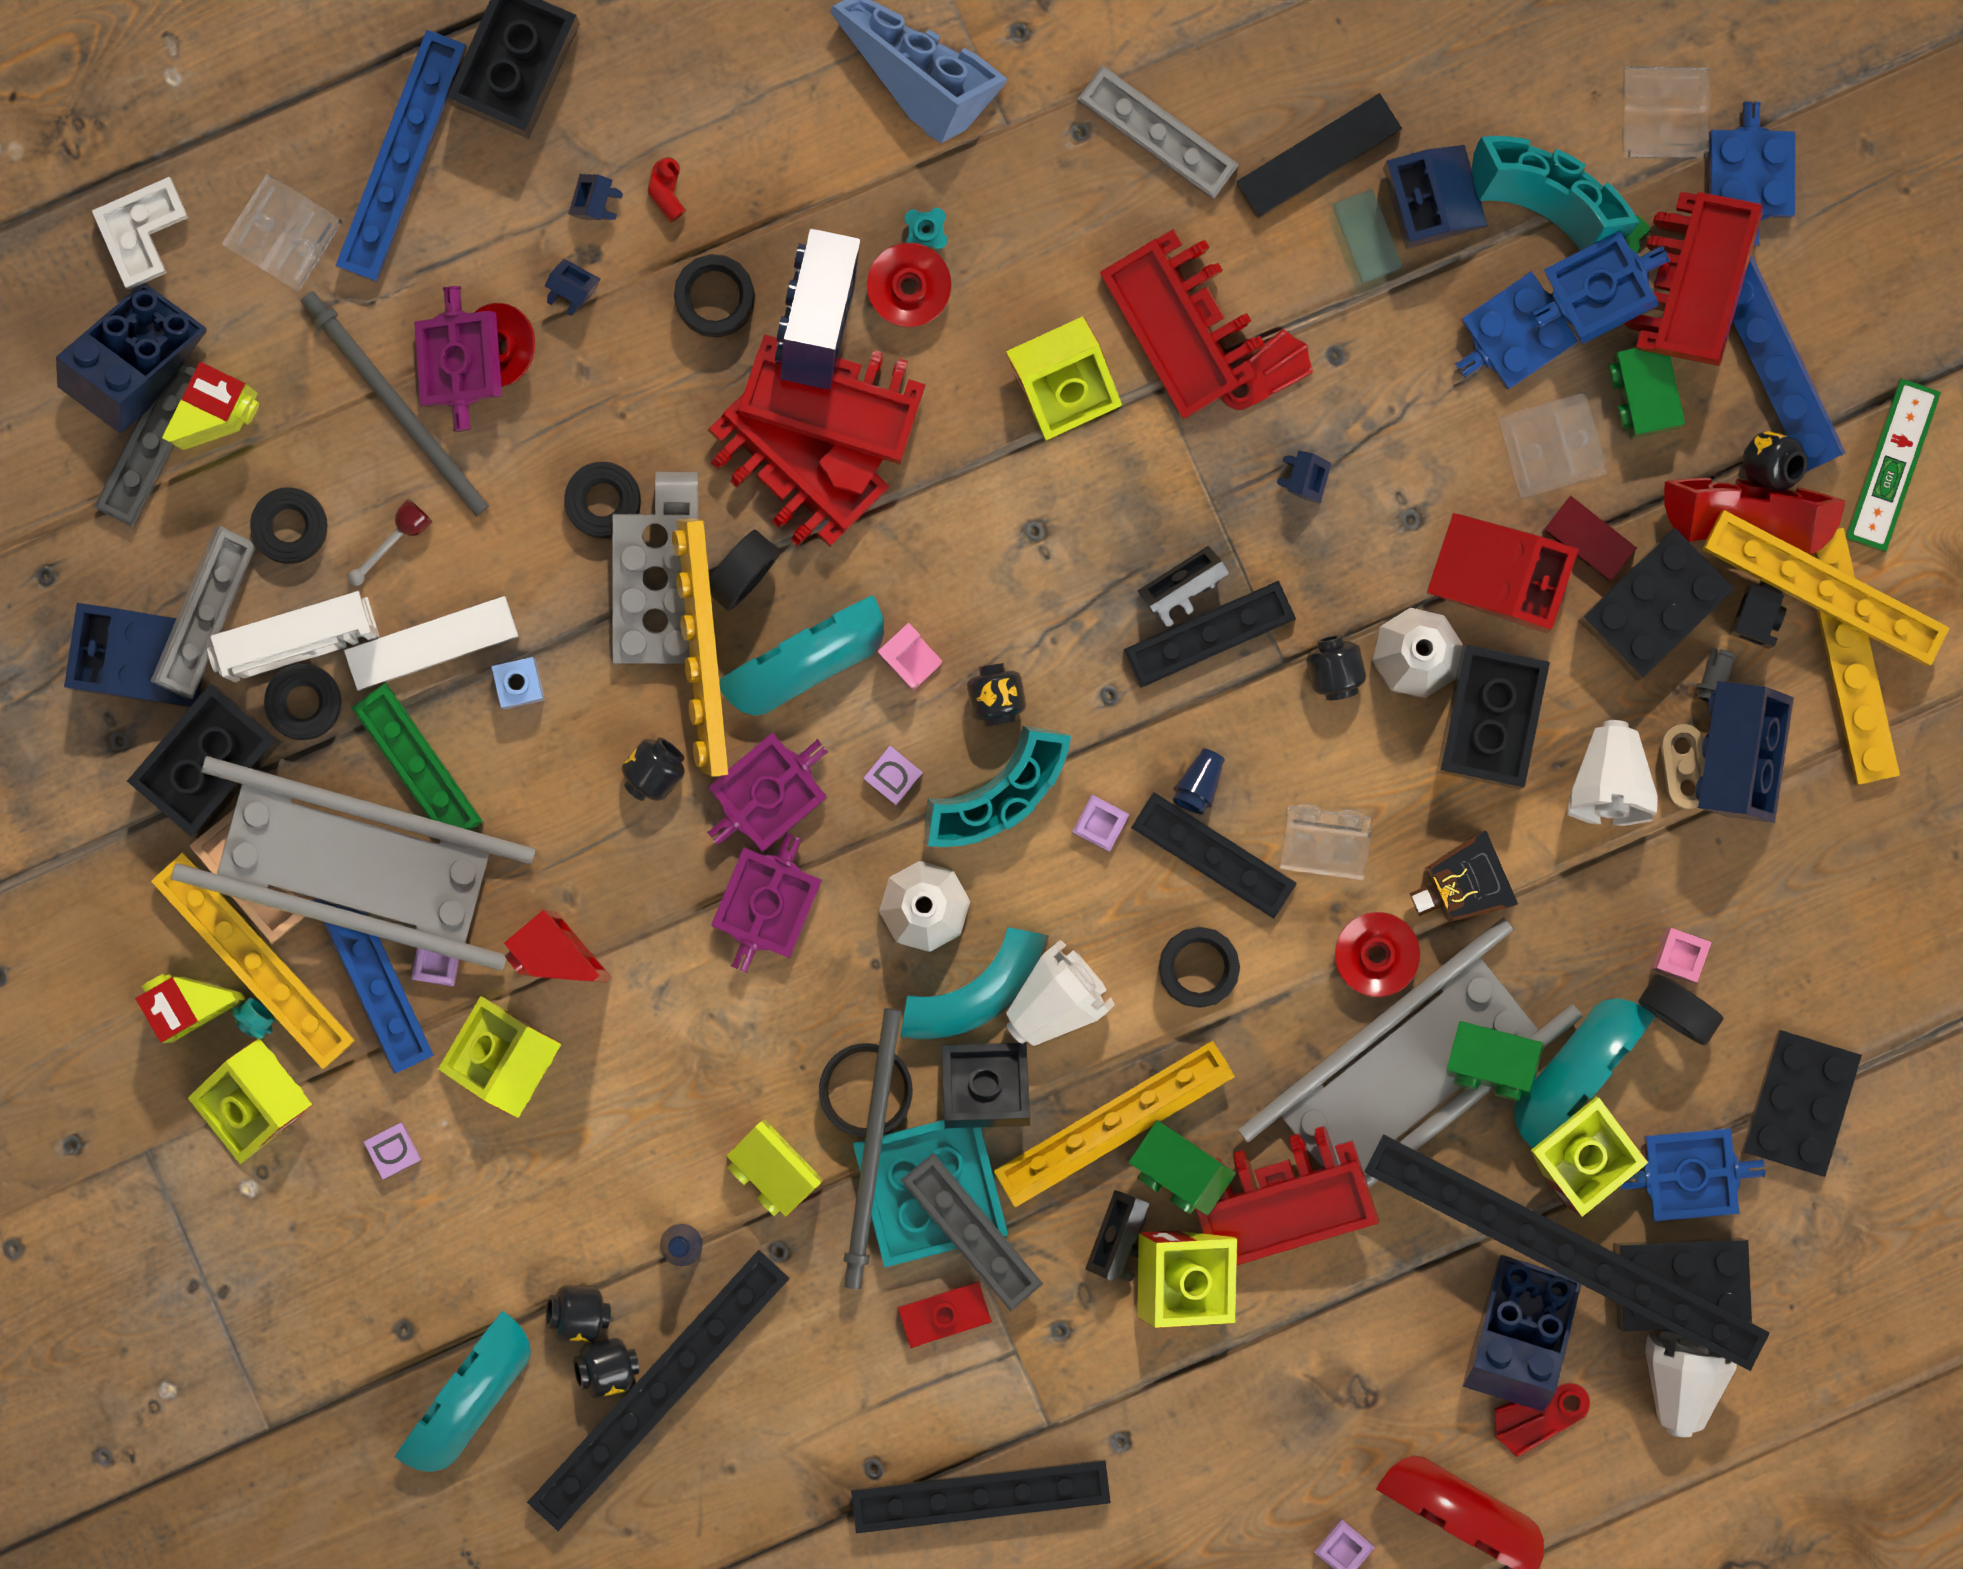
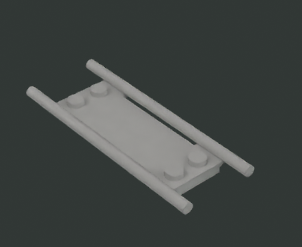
[171,756,535,971]
[1237,917,1583,1188]

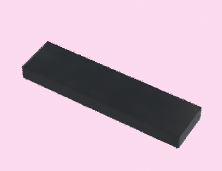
[1236,93,1402,219]
[1124,580,1296,688]
[1131,792,1297,919]

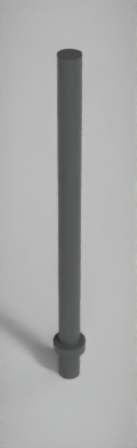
[301,291,489,517]
[843,1008,901,1289]

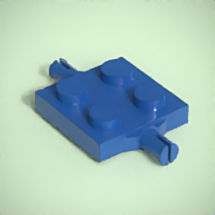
[1708,101,1795,247]
[1532,231,1670,344]
[1455,271,1579,389]
[1620,1128,1766,1221]

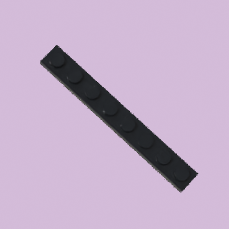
[527,1249,790,1531]

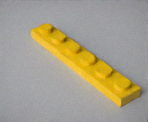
[1702,510,1950,667]
[672,518,728,777]
[1811,528,1900,785]
[151,852,356,1069]
[994,1040,1235,1208]

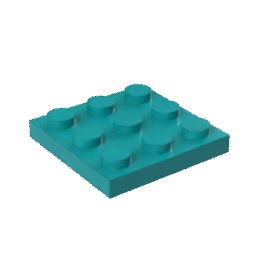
[853,1120,1008,1268]

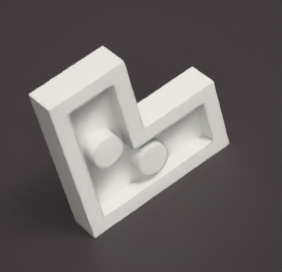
[92,177,189,290]

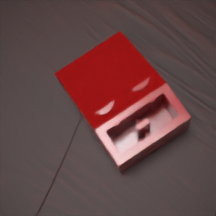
[1426,513,1579,634]

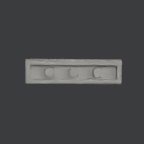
[1077,65,1239,200]
[150,526,256,699]

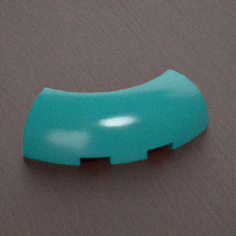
[1472,136,1639,251]
[719,595,884,716]
[925,725,1071,847]
[900,927,1049,1039]
[1513,998,1655,1149]
[394,1310,531,1472]

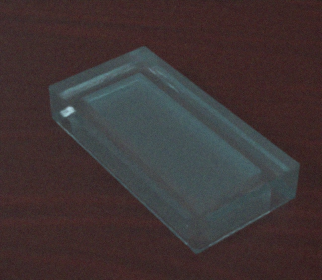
[1332,189,1403,284]

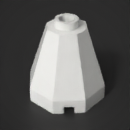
[1372,608,1463,699]
[1567,720,1658,826]
[879,861,970,952]
[1006,940,1115,1046]
[1645,1330,1737,1437]

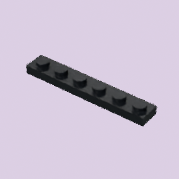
[851,1459,1111,1534]

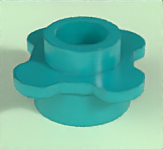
[904,208,948,250]
[231,998,275,1039]

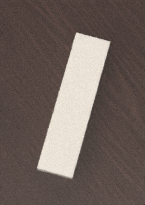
[344,596,519,691]

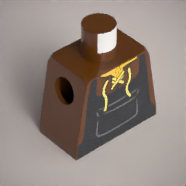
[1409,830,1518,922]

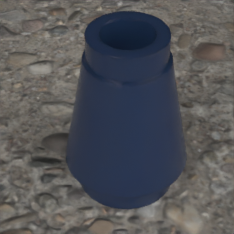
[1173,748,1225,815]

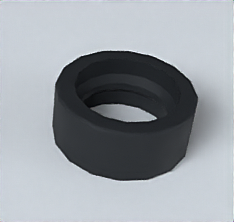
[674,254,755,338]
[709,529,780,611]
[1158,927,1240,1008]
[1638,974,1724,1045]

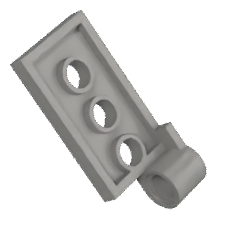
[613,471,698,664]

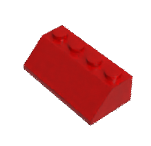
[504,909,612,983]

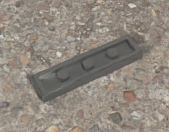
[94,363,196,527]
[901,1153,1043,1312]

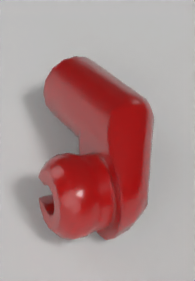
[647,157,687,223]

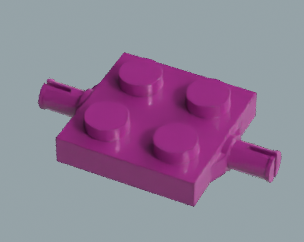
[414,286,502,432]
[707,732,829,852]
[711,833,822,973]

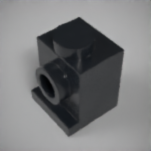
[1729,580,1787,649]

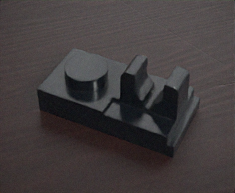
[1137,546,1229,627]
[1085,1190,1150,1281]

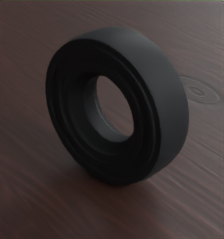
[564,461,641,538]
[250,487,328,564]
[264,664,342,740]

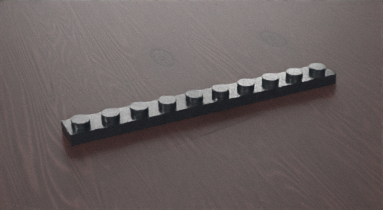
[1364,1134,1770,1371]

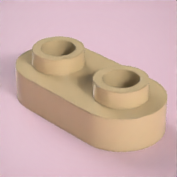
[1660,724,1705,809]

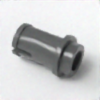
[1696,648,1737,703]

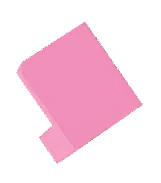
[877,623,942,691]
[1651,928,1712,983]

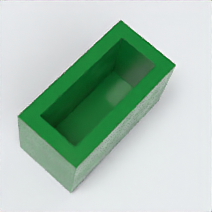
[1608,348,1685,439]
[1446,1021,1544,1101]
[1129,1120,1236,1215]

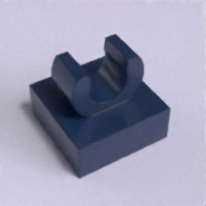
[568,174,623,220]
[545,259,601,316]
[1277,450,1331,503]

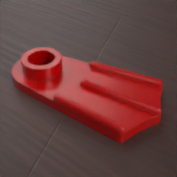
[1222,329,1313,410]
[819,445,883,496]
[1494,1383,1590,1457]

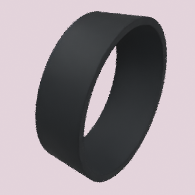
[819,1043,913,1137]

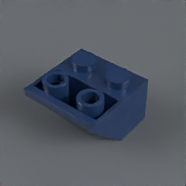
[1383,145,1488,249]

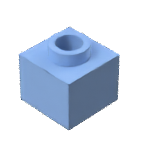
[491,657,545,709]

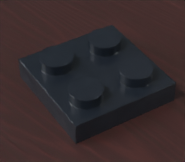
[942,1042,1030,1129]

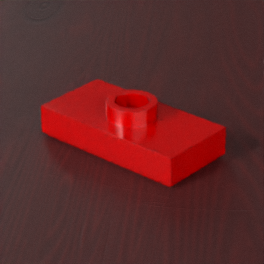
[898,1281,992,1348]

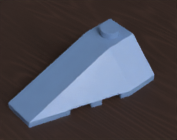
[830,0,1007,144]

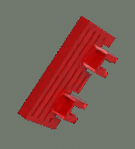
[1623,191,1763,366]
[1100,229,1265,419]
[738,334,926,465]
[708,393,889,547]
[1196,1126,1379,1266]

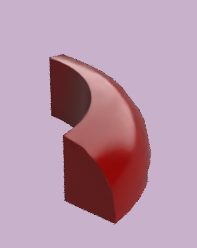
[1664,478,1845,555]
[1376,1455,1544,1569]

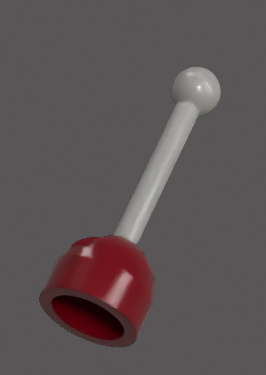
[348,499,432,586]

